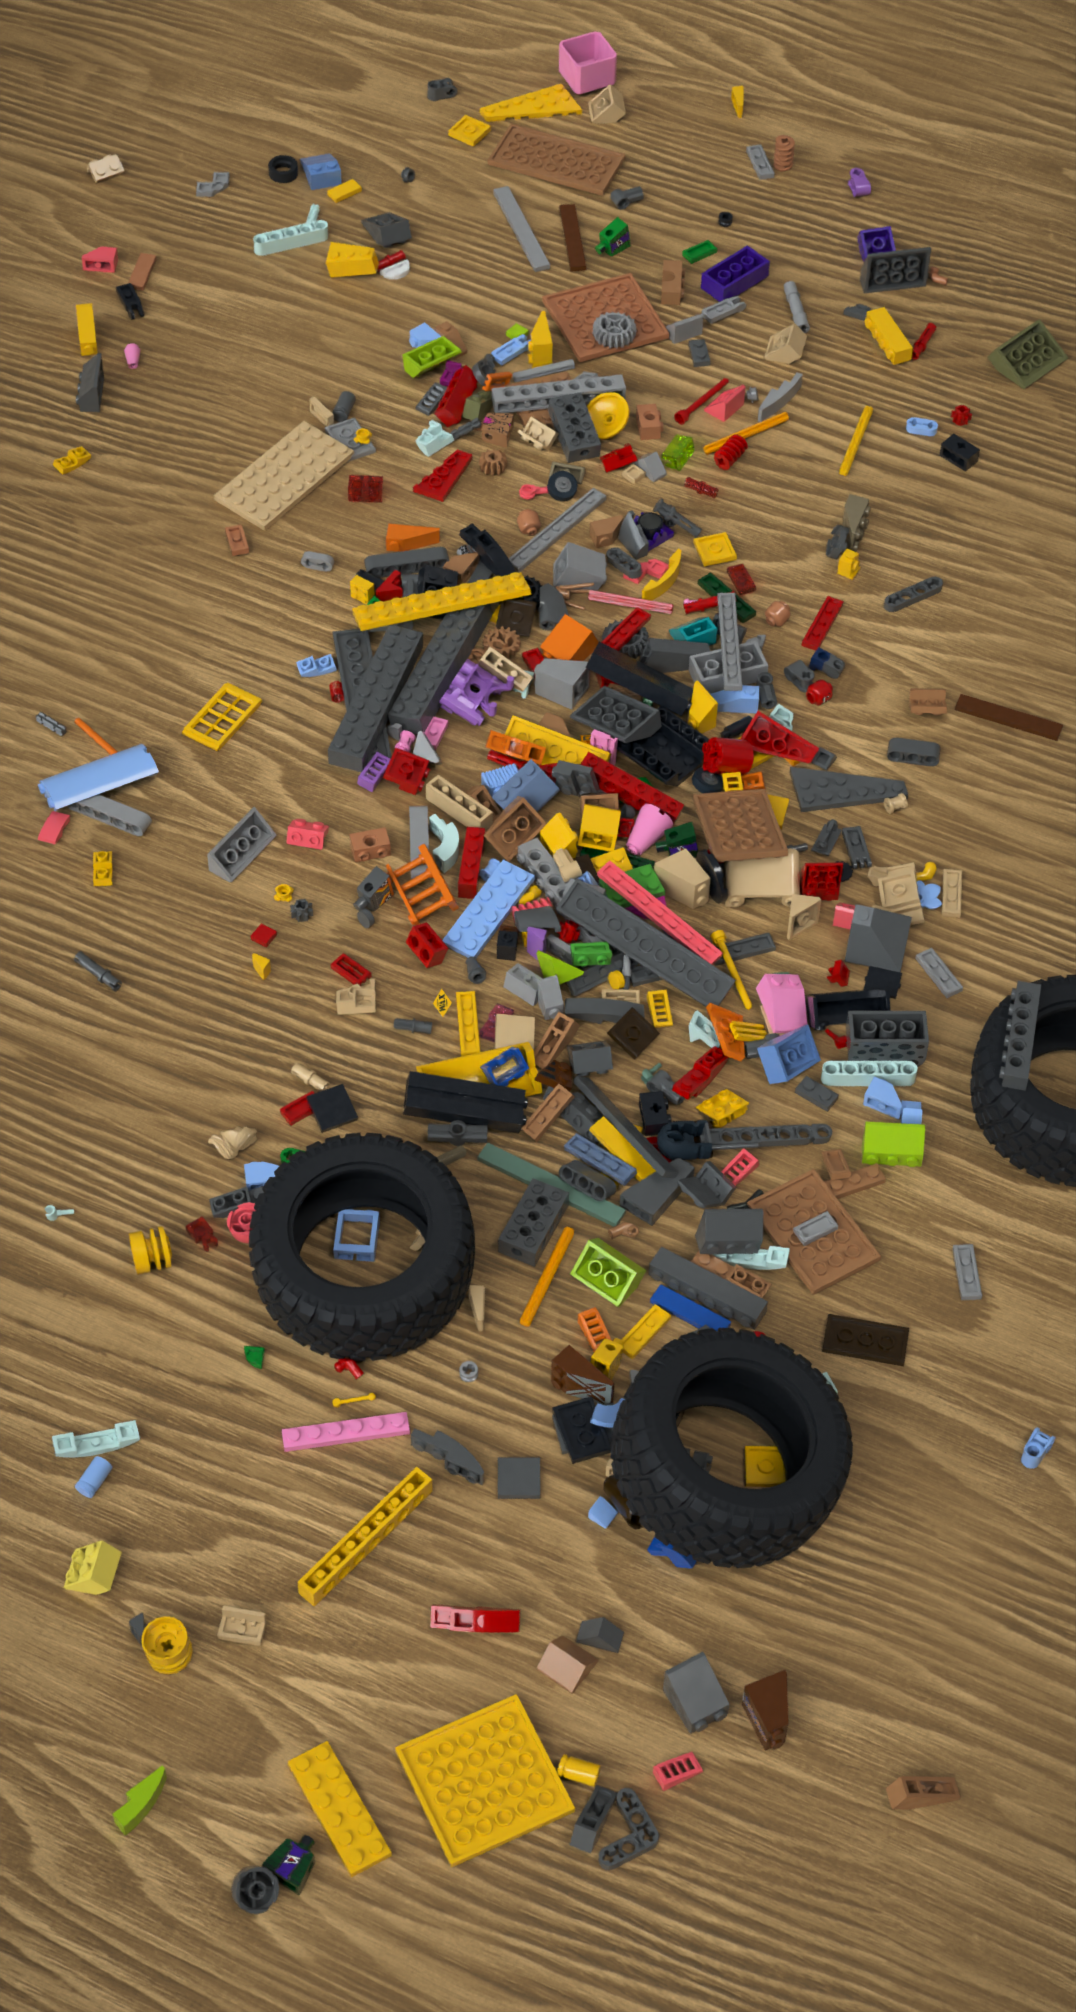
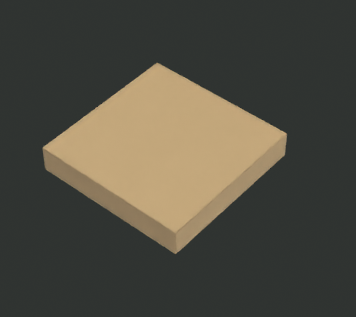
[495,1014,535,1050]

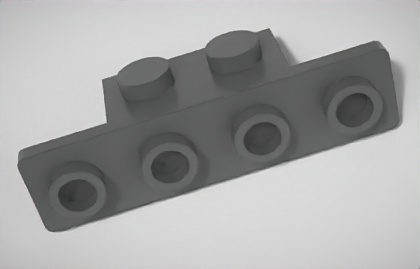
[543,1086,603,1145]

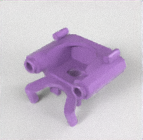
[439,659,514,726]

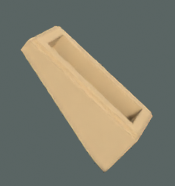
[468,1285,485,1331]

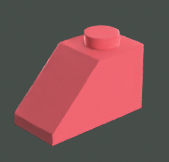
[82,247,118,273]

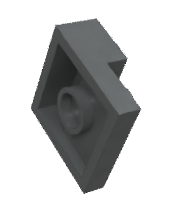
[552,760,599,796]

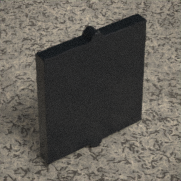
[864,966,902,999]

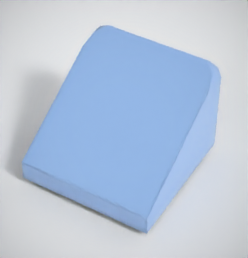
[588,1496,618,1529]

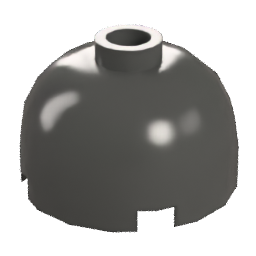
[231,1865,279,1914]

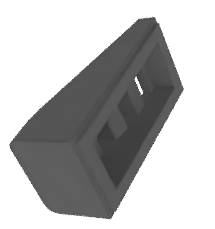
[416,382,447,416]

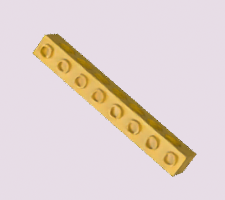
[298,1467,433,1607]

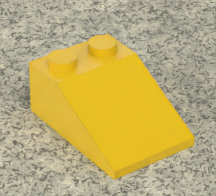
[528,311,553,368]

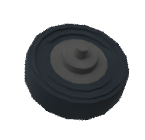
[547,471,578,501]
[692,768,723,793]

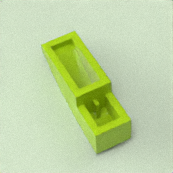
[113,1766,167,1836]

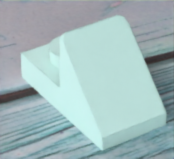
[688,1010,720,1048]

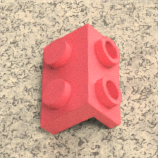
[287,819,329,850]

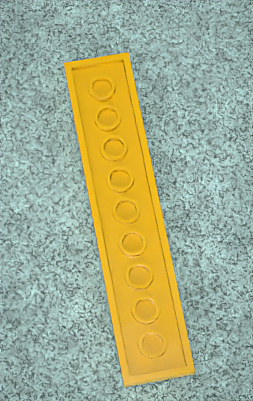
[352,572,531,631]

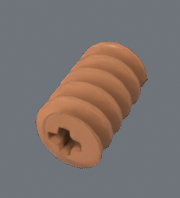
[773,135,795,171]

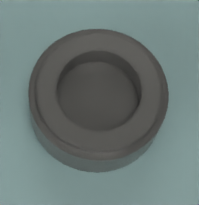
[357,908,375,928]

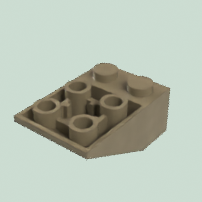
[842,494,871,552]

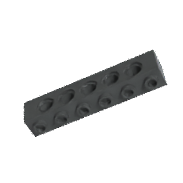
[999,981,1041,1091]

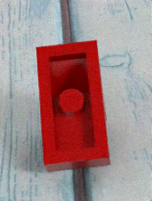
[376,570,403,602]

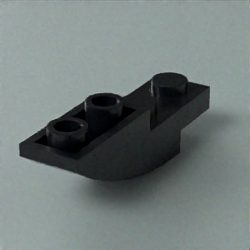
[459,523,516,576]

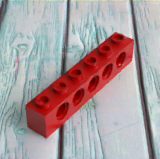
[580,751,684,827]

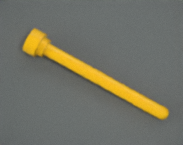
[710,930,752,1010]

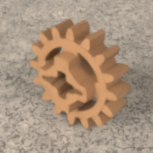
[483,626,521,659]

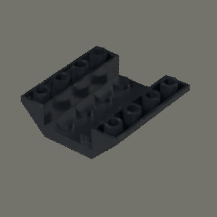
[617,706,710,787]

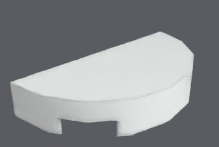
[380,259,410,280]

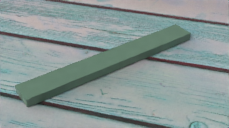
[478,1143,626,1227]

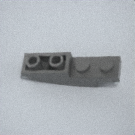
[209,1186,264,1218]
[411,1428,484,1486]

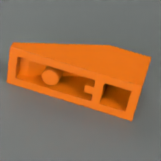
[386,524,440,552]

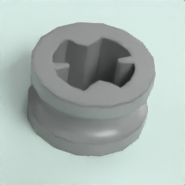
[460,1361,478,1382]

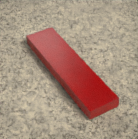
[801,596,844,651]
[601,607,651,651]

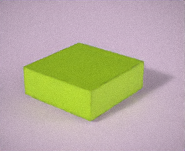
[506,323,529,339]

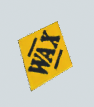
[433,989,452,1017]

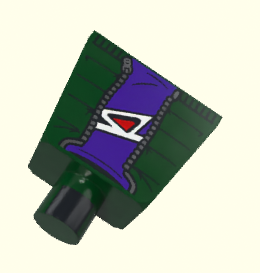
[655,822,698,858]
[262,1835,315,1895]

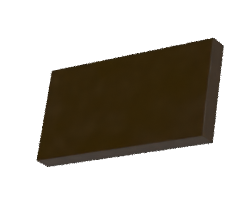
[822,1314,910,1366]

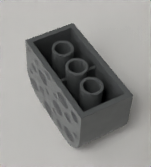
[846,1011,929,1067]

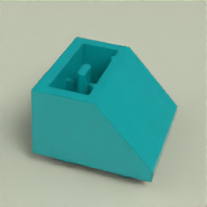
[668,617,717,645]

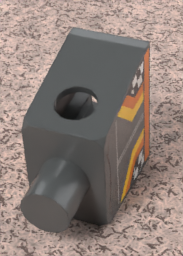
[353,866,395,911]

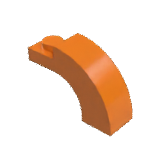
[485,730,546,765]

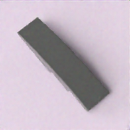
[565,998,645,1024]

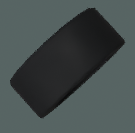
[268,155,298,183]

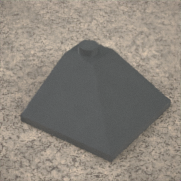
[845,904,912,972]

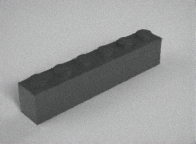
[648,1247,768,1330]

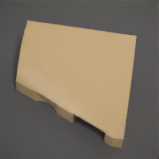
[336,978,376,1015]

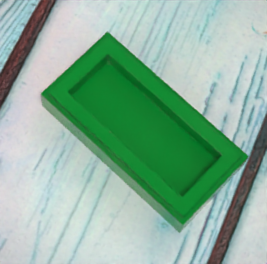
[682,240,717,264]

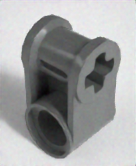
[427,78,458,101]
[784,660,815,693]

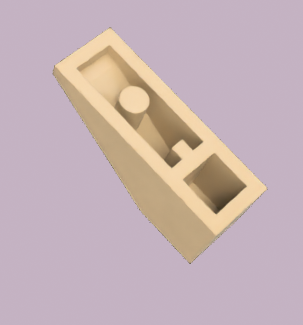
[478,647,533,692]

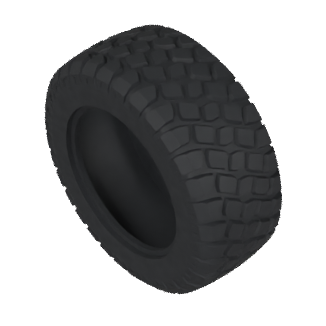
[970,975,1076,1187]
[249,1133,475,1361]
[611,1328,853,1568]

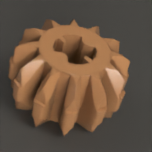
[479,449,507,476]

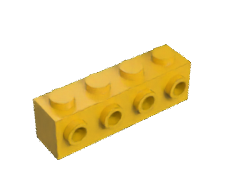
[865,307,913,365]

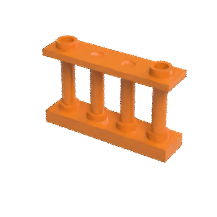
[385,844,459,926]

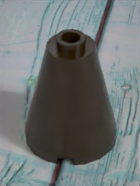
[603,1475,643,1529]

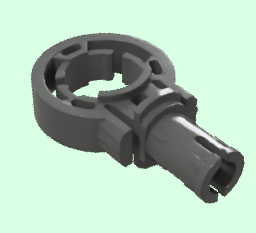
[472,354,496,386]

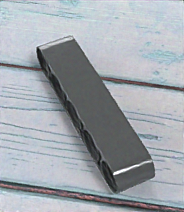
[364,547,449,578]

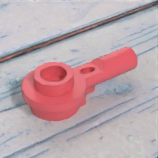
[519,484,549,500]

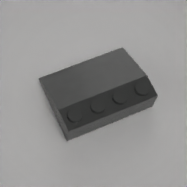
[860,247,931,294]
[570,686,662,743]

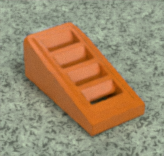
[727,771,766,790]
[577,1307,612,1352]

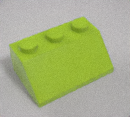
[402,336,462,378]
[862,1121,925,1167]
[570,1238,647,1307]

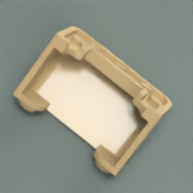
[723,849,800,908]

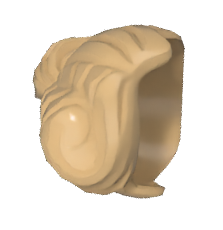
[208,1127,257,1159]

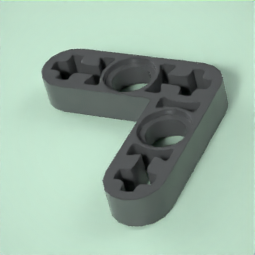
[598,1788,659,1870]

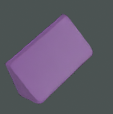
[527,927,547,960]

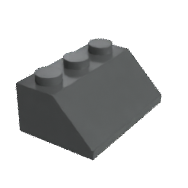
[76,353,104,412]
[695,1209,763,1255]

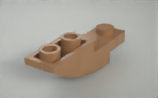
[691,1250,772,1299]

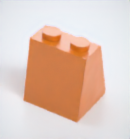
[540,614,599,661]

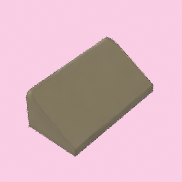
[549,461,586,484]

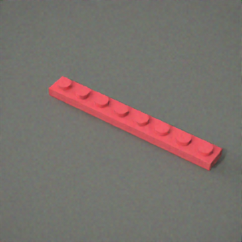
[597,861,723,965]

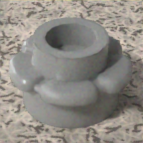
[746,387,758,403]

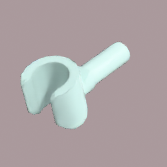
[45,1205,74,1221]

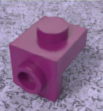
[440,360,462,387]

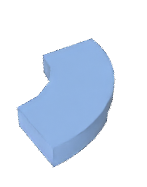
[590,1398,625,1428]

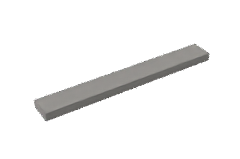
[493,186,550,272]
[509,488,606,573]
[717,593,742,691]

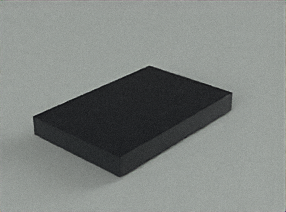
[552,1396,611,1464]

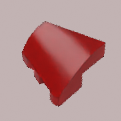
[600,443,637,473]

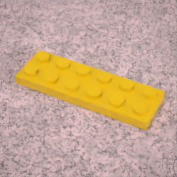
[505,715,611,765]
[287,1741,392,1878]

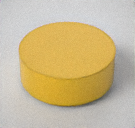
[608,970,625,989]

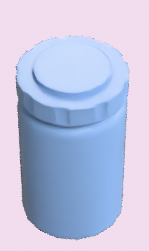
[75,1456,113,1498]

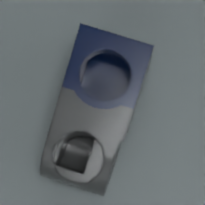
[808,647,845,679]

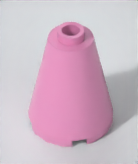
[626,804,673,855]

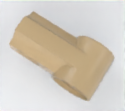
[552,848,582,883]

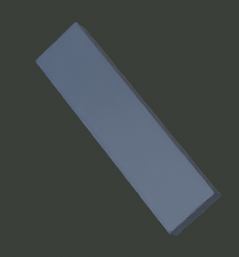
[564,1133,637,1186]

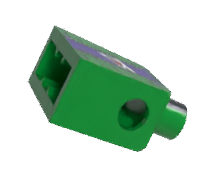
[595,217,631,256]

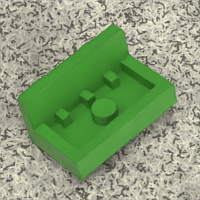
[570,942,612,966]

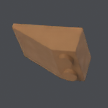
[483,796,547,862]

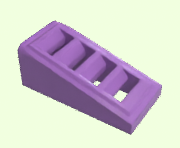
[357,752,390,792]

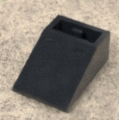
[417,565,458,620]

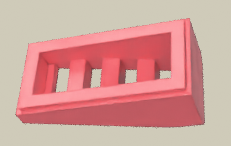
[721,1148,759,1186]
[653,1752,703,1791]

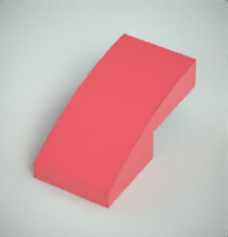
[38,811,70,844]

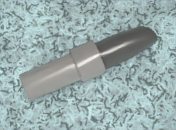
[622,955,631,990]

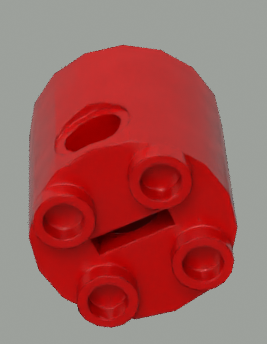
[702,737,754,776]

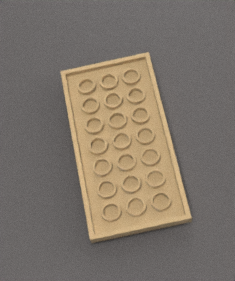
[214,421,354,531]

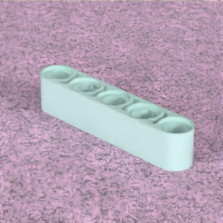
[253,220,328,256]
[821,1061,918,1086]

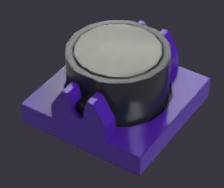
[634,512,674,551]

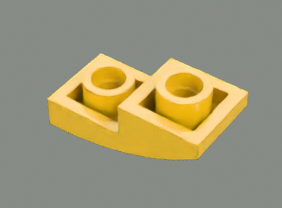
[53,446,92,475]
[93,851,113,886]

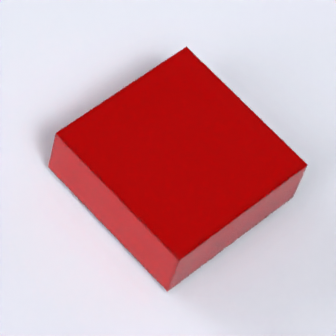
[251,923,277,948]

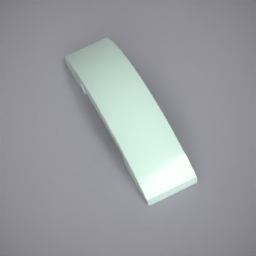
[713,1246,790,1270]
[52,1420,140,1458]

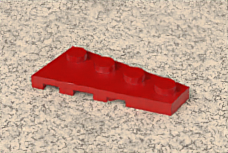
[413,449,472,502]

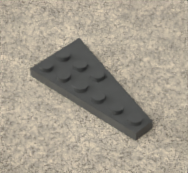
[789,767,908,812]

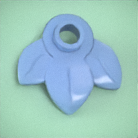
[917,880,942,909]

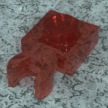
[185,1216,218,1252]

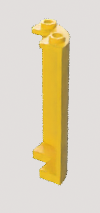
[416,1042,543,1097]

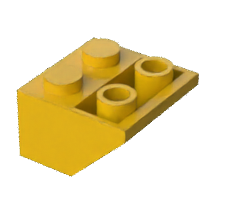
[577,804,621,852]
[540,812,578,858]

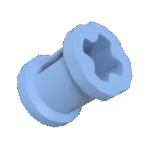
[479,858,500,882]

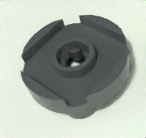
[826,524,849,560]

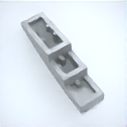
[758,372,803,422]

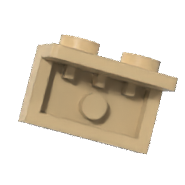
[87,154,125,183]
[517,417,559,451]
[217,1605,267,1646]

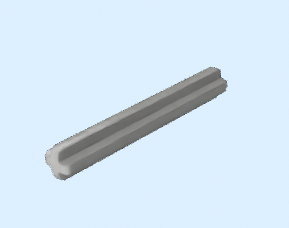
[512,359,575,382]

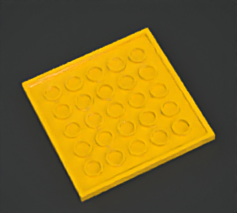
[395,1694,575,1868]

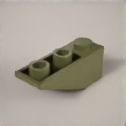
[462,390,493,420]

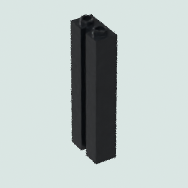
[586,642,693,716]
[403,1071,528,1133]

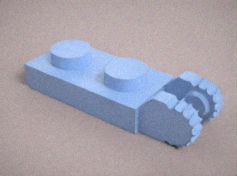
[491,334,531,366]

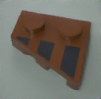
[535,1060,572,1092]

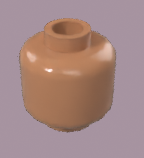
[517,509,541,536]
[765,601,791,627]

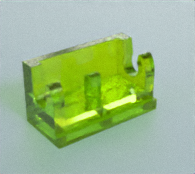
[661,434,695,471]

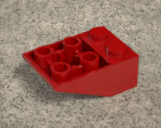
[800,863,843,901]

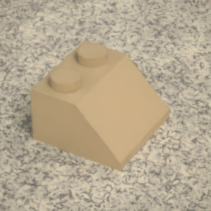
[588,84,626,124]
[764,323,807,364]

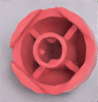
[227,1202,256,1244]

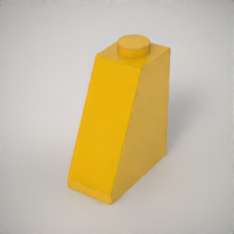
[76,303,98,356]

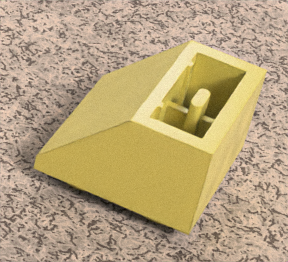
[64,1540,122,1595]

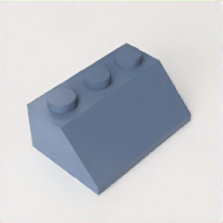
[492,759,560,812]

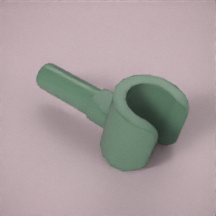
[641,1063,662,1084]

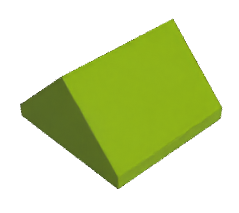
[536,950,584,985]

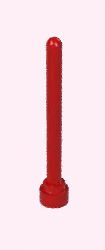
[674,378,729,425]

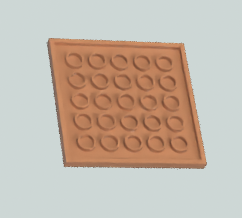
[542,273,669,362]

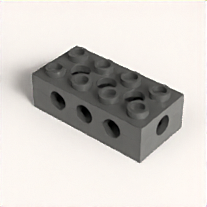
[548,392,601,463]
[498,1178,569,1267]

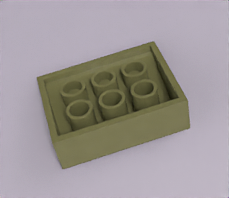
[987,319,1068,389]

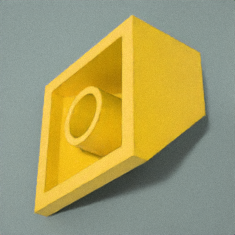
[688,680,718,733]

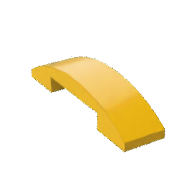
[641,548,681,600]

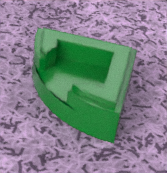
[244,1345,265,1369]

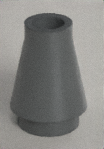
[465,957,486,984]

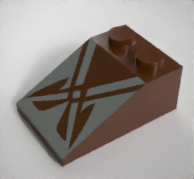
[551,1345,615,1405]

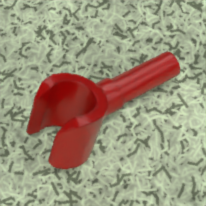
[825,1028,847,1049]

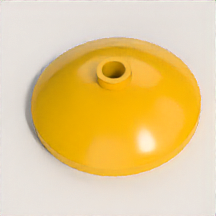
[587,392,630,439]

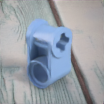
[1021,1427,1056,1469]

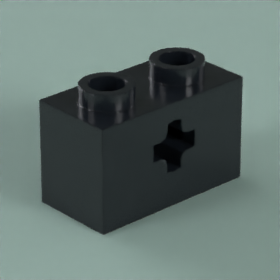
[939,433,980,472]
[639,1091,672,1137]

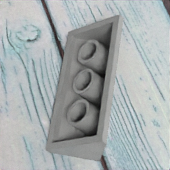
[207,807,277,882]

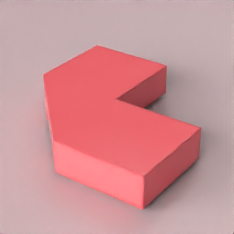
[623,559,669,584]

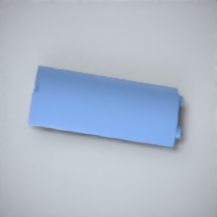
[38,744,159,812]

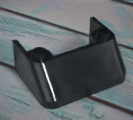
[805,989,891,1030]

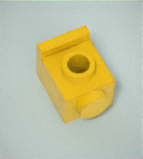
[837,549,860,580]

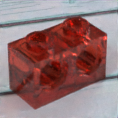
[348,475,383,503]

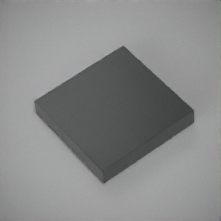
[498,1457,540,1499]

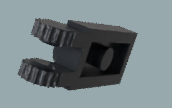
[116,283,145,320]

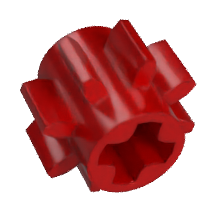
[951,405,972,426]
[557,920,581,943]

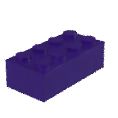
[701,245,770,302]

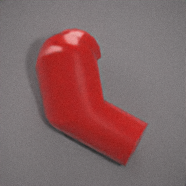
[334,1358,364,1380]

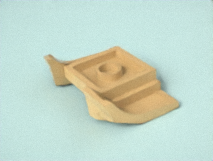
[867,862,925,926]

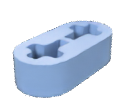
[906,417,938,436]

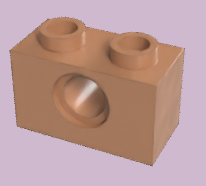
[636,404,664,440]
[349,827,391,862]

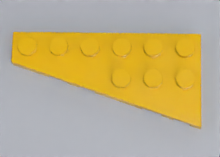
[480,83,582,122]

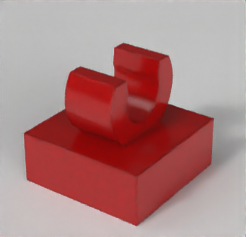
[827,960,850,987]

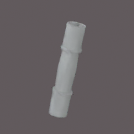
[783,281,810,333]

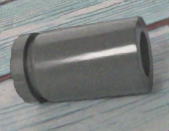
[332,391,356,422]

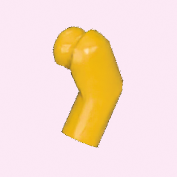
[916,862,937,881]

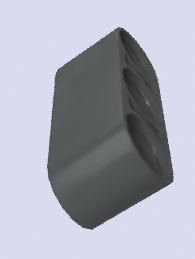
[887,738,941,766]
[559,1160,617,1201]

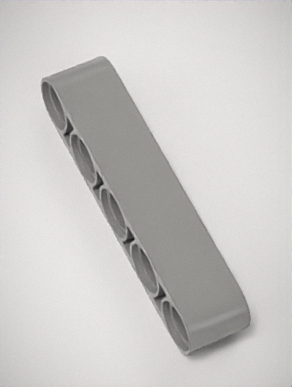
[67,794,152,836]
[409,806,430,879]

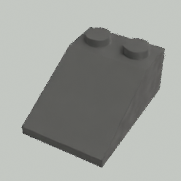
[361,212,412,248]

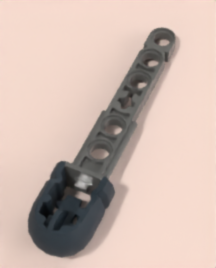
[657,1120,832,1160]

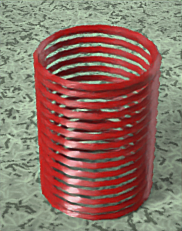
[329,681,344,703]

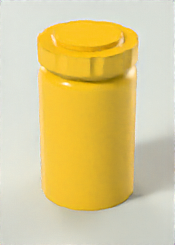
[557,1754,601,1787]

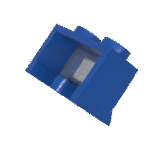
[480,1047,529,1087]

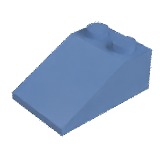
[300,154,342,190]
[757,1025,821,1084]

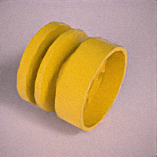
[128,1226,172,1275]
[141,1616,193,1675]

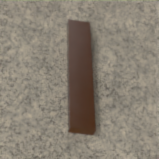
[559,204,586,271]
[955,694,1063,741]

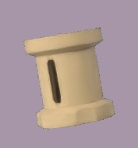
[884,793,908,814]

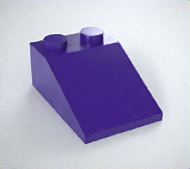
[857,226,896,262]

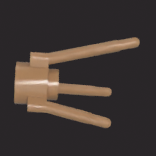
[556,583,594,610]

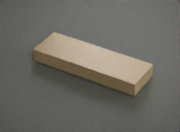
[941,869,962,918]

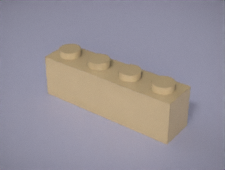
[426,775,493,832]

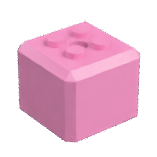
[559,31,617,95]

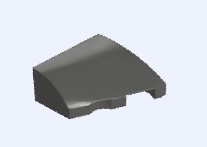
[618,510,649,559]
[514,906,561,932]

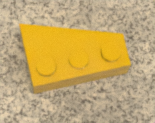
[326,242,379,278]

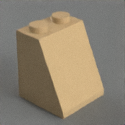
[654,849,711,909]

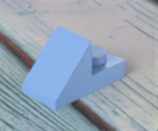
[900,1100,922,1124]

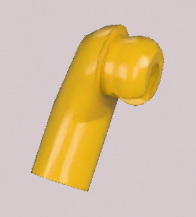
[519,885,541,905]

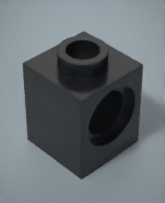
[497,930,518,961]

